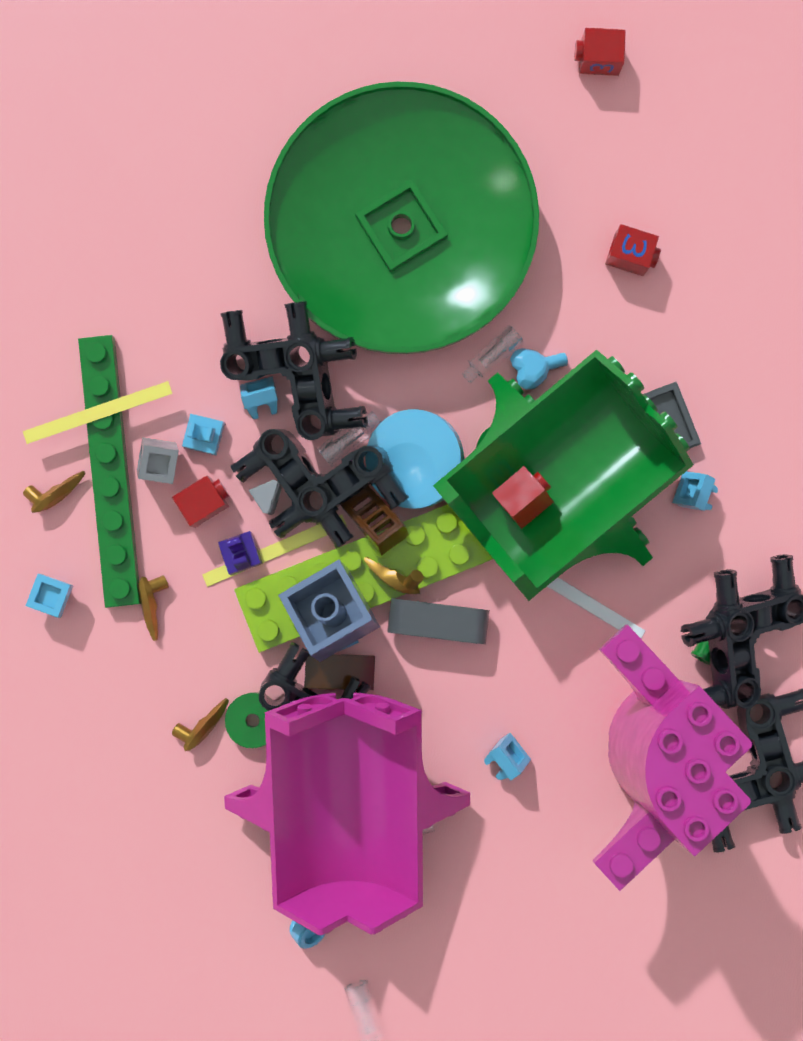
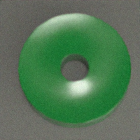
[225,692,272,748]

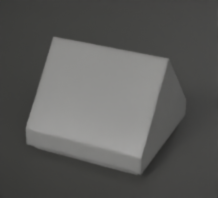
[249,480,283,515]

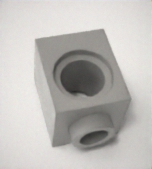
[137,437,179,484]

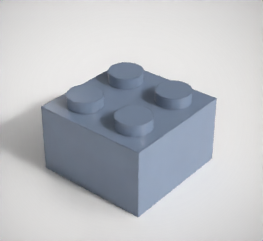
[278,559,380,662]

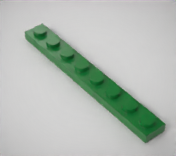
[78,335,141,608]

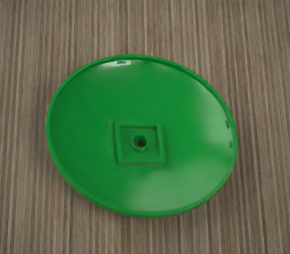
[264,81,539,354]

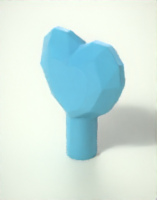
[510,348,568,390]

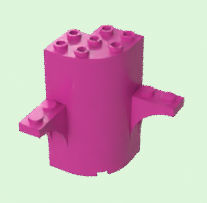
[592,624,752,891]
[224,693,470,935]

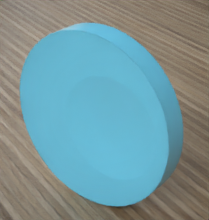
[365,409,464,509]

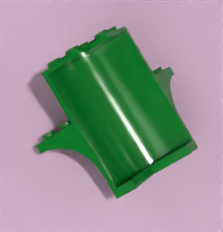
[433,350,694,601]

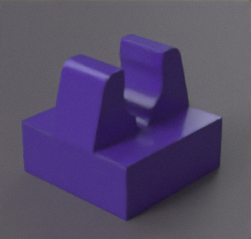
[218,531,263,575]

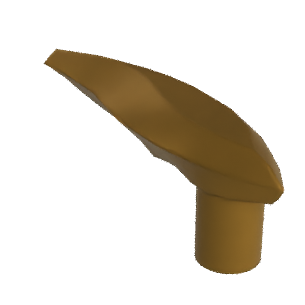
[23,471,86,513]
[364,556,424,594]
[139,575,169,641]
[172,698,229,752]

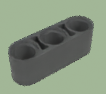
[387,598,490,644]

